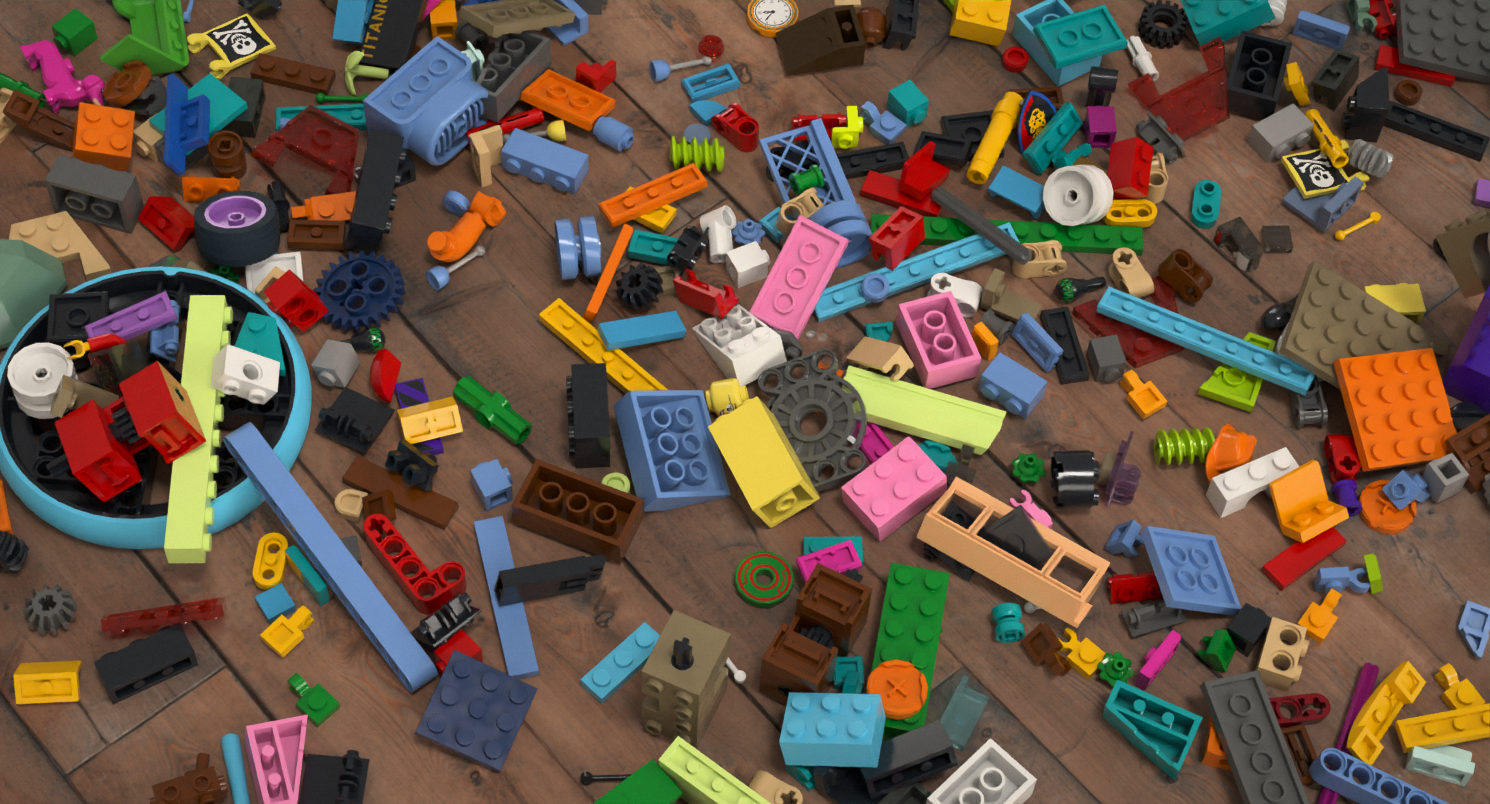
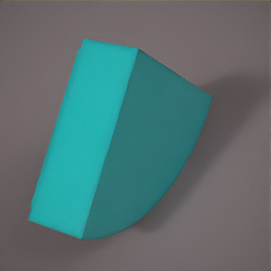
[864,321,893,342]

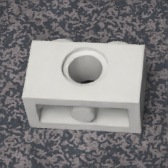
[211,344,280,405]

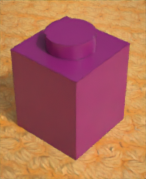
[1084,106,1117,148]

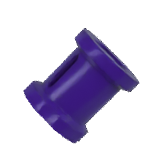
[1331,479,1363,517]

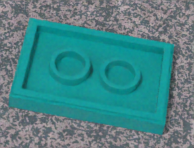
[1033,4,1128,69]
[149,73,248,156]

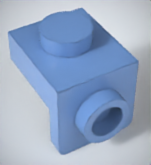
[1382,470,1431,510]

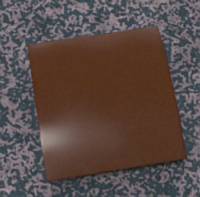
[1445,414,1490,494]

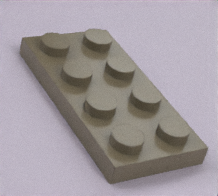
[459,0,575,38]

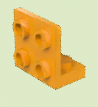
[1269,460,1349,543]

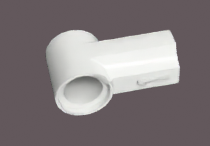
[700,205,736,264]

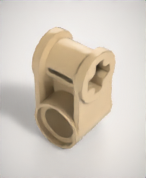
[1142,153,1168,204]
[776,187,824,235]
[1012,240,1067,279]
[1108,247,1154,298]
[748,770,803,804]

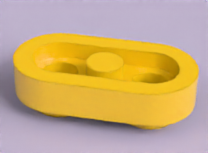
[1102,199,1157,227]
[253,532,289,590]

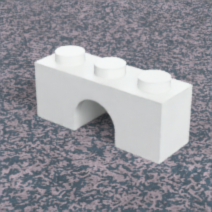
[1206,447,1299,518]

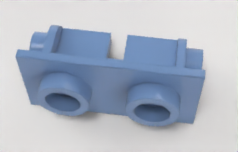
[150,300,181,362]

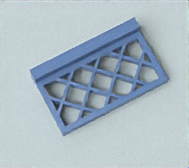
[759,118,856,221]

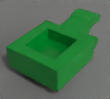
[287,673,340,728]

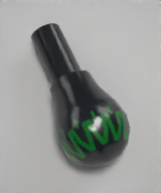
[1055,276,1106,302]
[339,327,386,352]

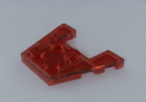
[1128,36,1230,142]
[251,105,359,195]
[1072,276,1185,369]

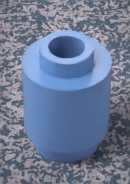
[593,116,635,152]

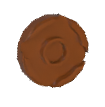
[103,60,152,107]

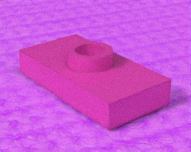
[795,540,862,584]
[1135,630,1181,691]

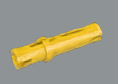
[1304,109,1349,168]

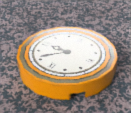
[747,0,799,38]

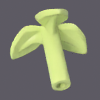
[345,51,389,96]

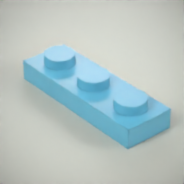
[580,622,660,704]

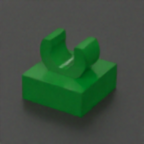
[1197,629,1236,672]

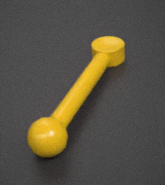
[1335,212,1381,241]

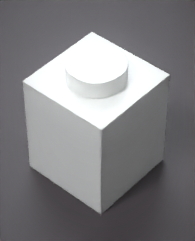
[726,241,770,288]

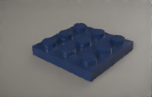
[415,650,538,773]

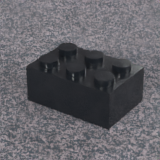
[1220,30,1292,120]
[566,363,610,468]

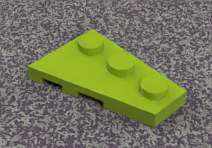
[1198,332,1276,413]

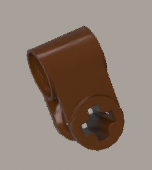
[1158,248,1213,303]

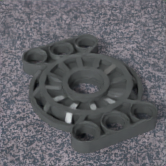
[758,349,869,492]

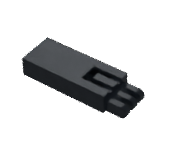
[494,555,606,606]

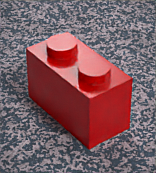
[1107,137,1153,200]

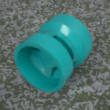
[991,603,1025,643]

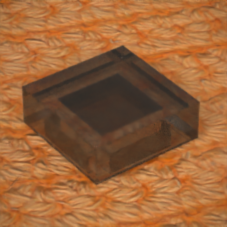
[1261,225,1293,253]

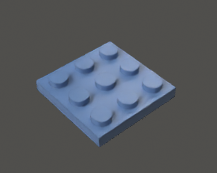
[1140,526,1241,616]

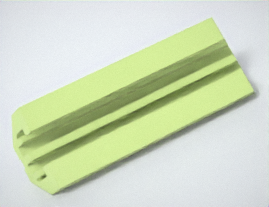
[842,366,1006,455]

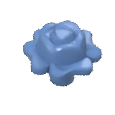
[732,219,765,245]

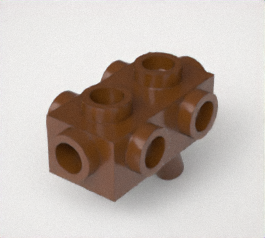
[149,753,229,804]

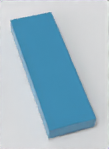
[597,311,686,350]

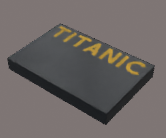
[359,0,428,70]

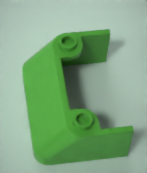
[100,0,189,75]

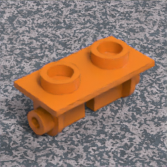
[182,175,241,202]

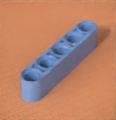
[1310,748,1449,804]

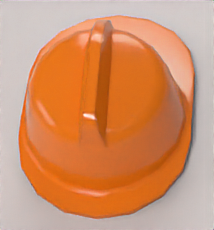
[1205,424,1257,483]

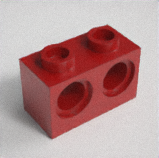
[263,269,329,332]

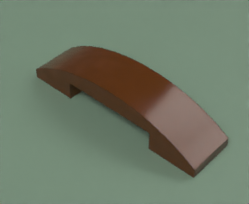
[3,89,75,152]

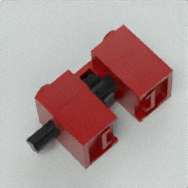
[46,361,206,502]

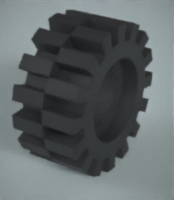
[1138,0,1188,49]

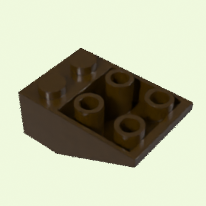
[776,4,866,76]

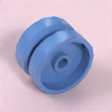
[809,200,873,268]
[554,215,601,280]

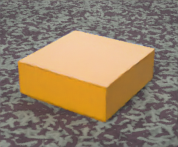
[972,321,999,361]

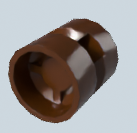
[207,131,247,179]

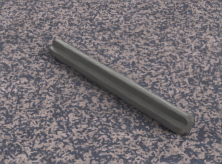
[931,186,1032,265]

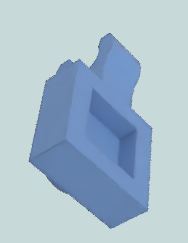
[859,101,907,145]
[1313,567,1370,594]

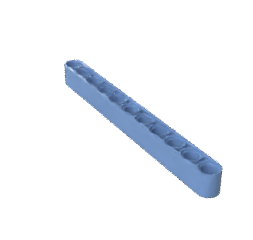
[223,422,438,693]

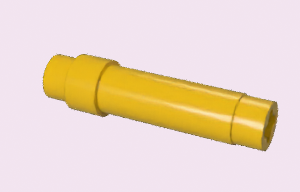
[966,92,1023,184]

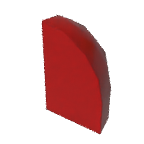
[369,349,401,402]

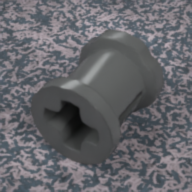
[455,20,489,52]
[979,309,1014,344]

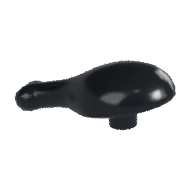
[1260,293,1299,331]

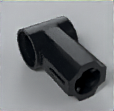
[1086,66,1118,107]

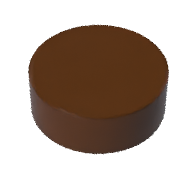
[1394,80,1422,106]

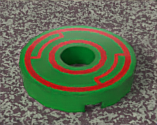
[735,552,794,608]

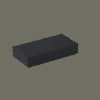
[914,131,974,167]

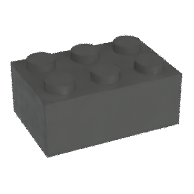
[45,155,144,234]

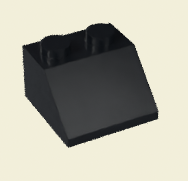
[1341,68,1389,143]

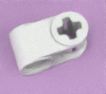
[927,273,983,318]

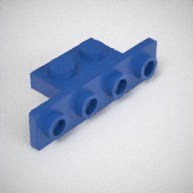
[163,74,210,175]

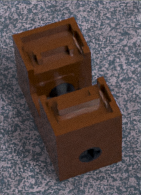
[759,563,872,705]

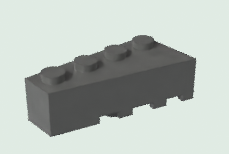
[476,30,551,122]

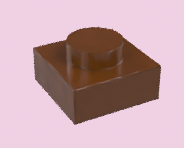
[362,489,396,521]

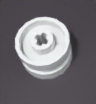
[1043,164,1114,226]
[7,343,79,419]

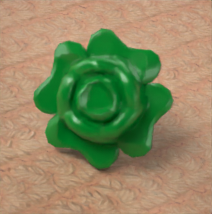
[1012,453,1045,483]
[1097,651,1134,687]

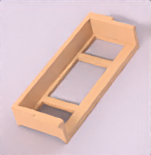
[916,477,1110,628]

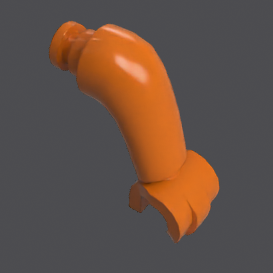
[427,191,507,262]

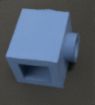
[470,459,513,512]

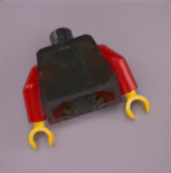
[63,333,150,398]

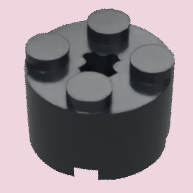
[1051,450,1099,509]

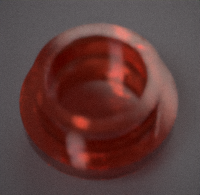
[698,35,724,58]

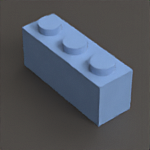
[501,128,589,194]

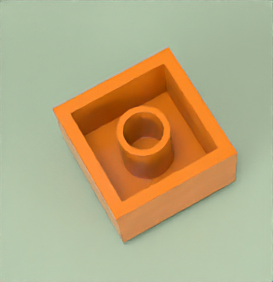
[72,102,135,172]

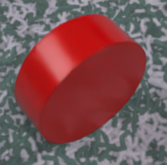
[1002,47,1029,73]

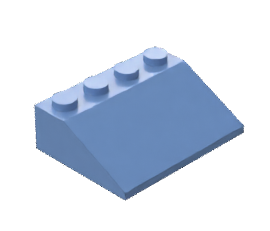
[613,390,731,512]

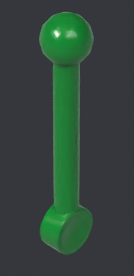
[315,93,370,104]

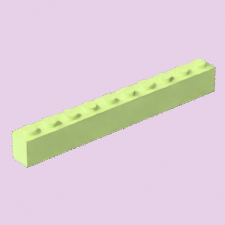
[164,295,233,563]

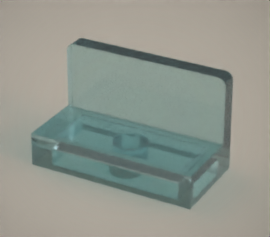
[940,675,989,751]

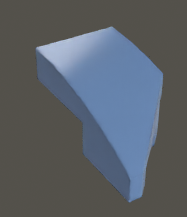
[1457,600,1490,660]

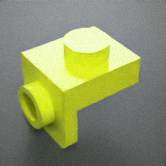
[831,106,863,149]

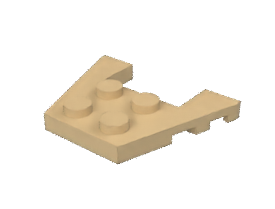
[9,211,111,281]

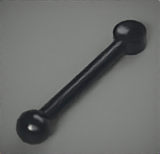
[580,772,632,785]

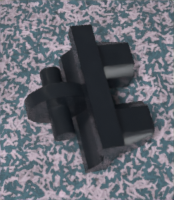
[385,440,439,492]

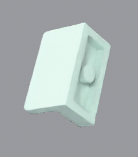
[1405,745,1475,787]

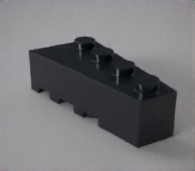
[343,129,407,255]

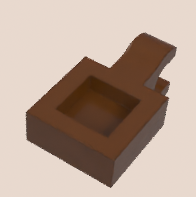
[1021,623,1072,676]

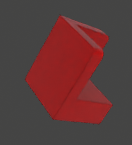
[576,59,616,93]

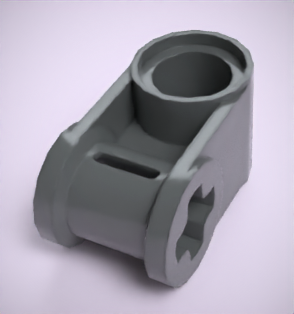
[1289,376,1328,428]

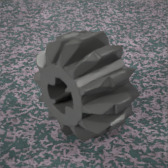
[23,584,77,636]

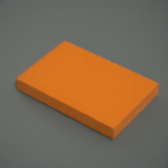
[520,69,616,131]

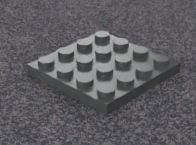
[1395,0,1490,84]

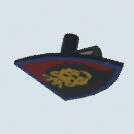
[1017,90,1056,154]

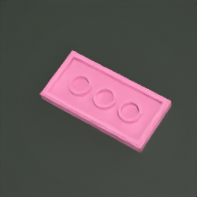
[749,215,850,340]

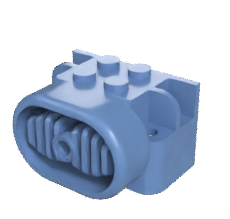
[363,36,489,166]

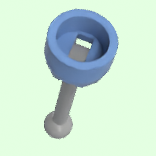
[649,55,712,82]
[426,246,485,290]

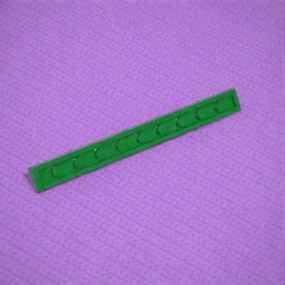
[870,214,1143,256]

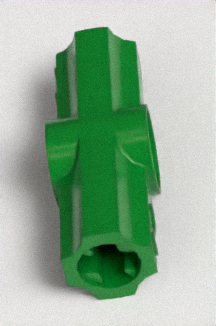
[452,376,532,445]

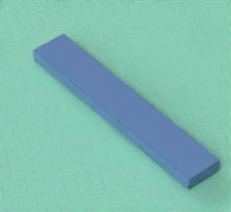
[474,516,539,679]

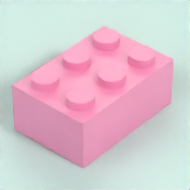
[896,291,981,389]
[841,436,947,542]

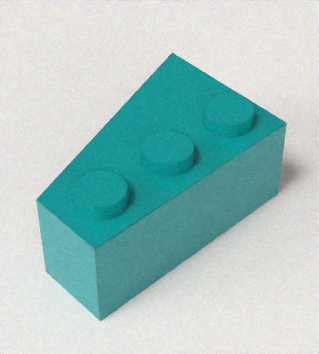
[1102,680,1203,781]

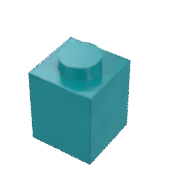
[887,80,929,128]

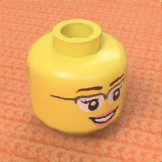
[706,378,749,417]

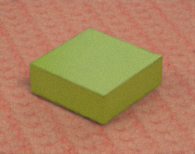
[1364,553,1383,594]

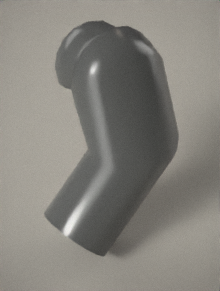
[771,328,803,361]

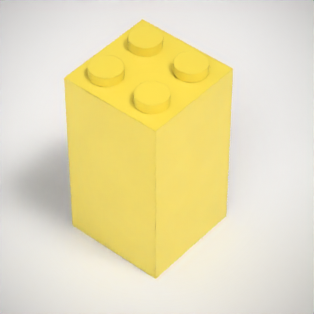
[708,396,820,528]

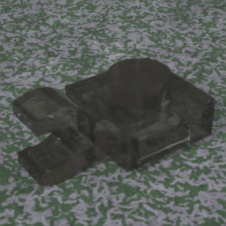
[945,444,977,490]

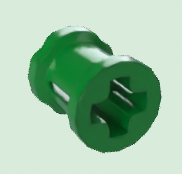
[789,164,824,196]

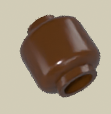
[856,7,887,48]

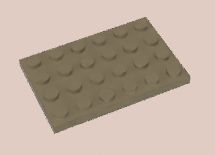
[1279,261,1451,389]

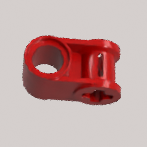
[711,102,759,152]
[1324,434,1361,484]

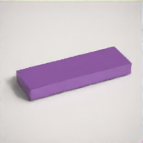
[84,291,178,354]

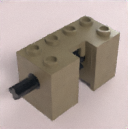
[641,610,731,749]

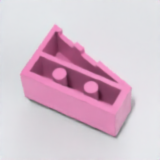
[244,715,308,804]

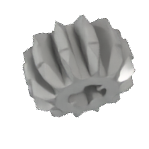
[1347,139,1394,178]

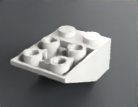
[692,305,787,386]

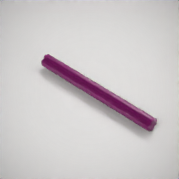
[1317,663,1379,804]

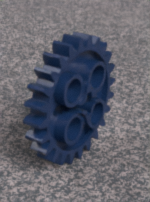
[314,251,406,333]

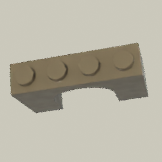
[1435,209,1490,298]

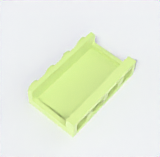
[658,736,771,804]

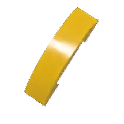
[1347,661,1426,766]

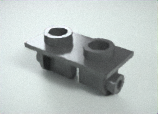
[1136,110,1186,164]
[1121,599,1187,638]

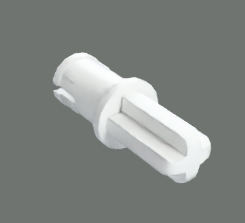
[1127,35,1159,83]

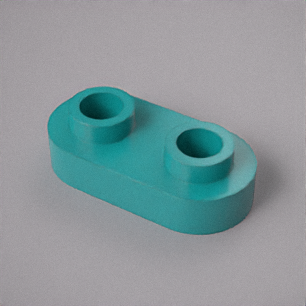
[1190,180,1221,229]

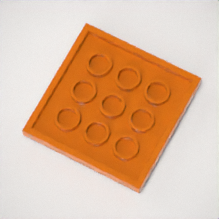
[1333,348,1457,472]

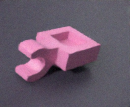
[1008,490,1053,529]

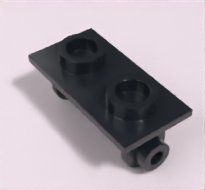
[667,225,710,277]

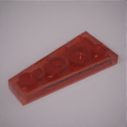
[101,597,227,635]

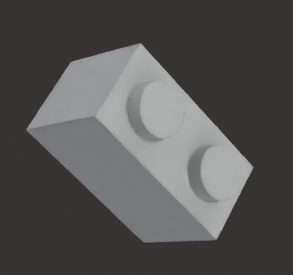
[1247,103,1314,163]

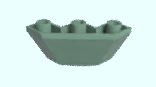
[0,239,68,349]

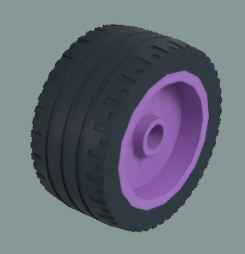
[194,190,280,267]

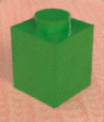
[52,8,98,57]

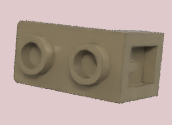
[980,268,1042,322]
[50,375,119,418]

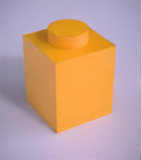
[429,0,458,40]

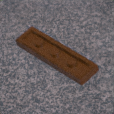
[342,456,459,530]

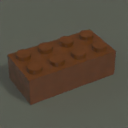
[511,459,644,564]

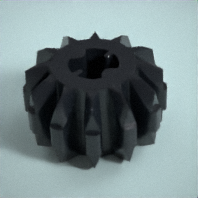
[615,262,664,312]
[0,531,29,573]

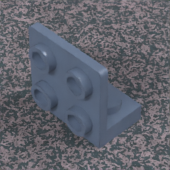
[1282,176,1364,233]

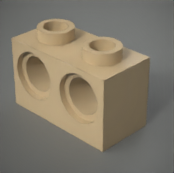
[1255,617,1309,692]

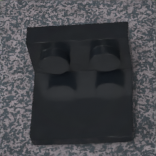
[813,766,888,804]

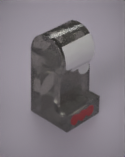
[1213,217,1264,272]

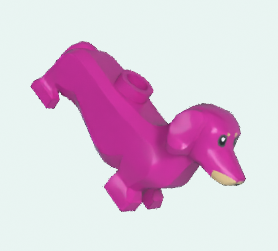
[20,40,105,114]

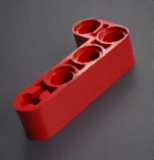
[363,514,466,615]

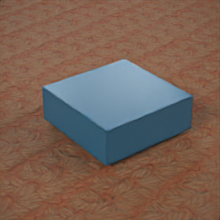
[255,583,296,624]

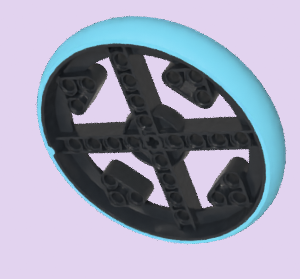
[0,266,312,549]

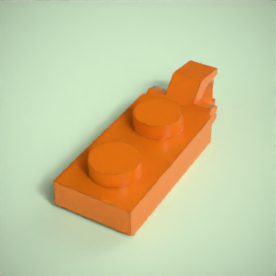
[291,191,356,221]

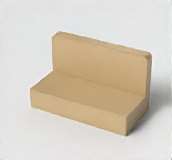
[469,125,503,187]

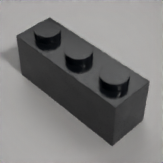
[94,623,198,705]
[857,720,958,800]

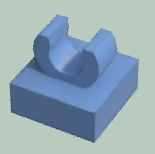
[1105,520,1144,558]

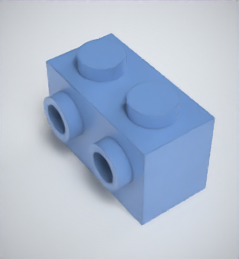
[978,352,1047,419]

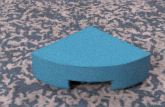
[689,100,727,126]

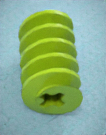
[670,136,725,172]
[1153,427,1215,466]

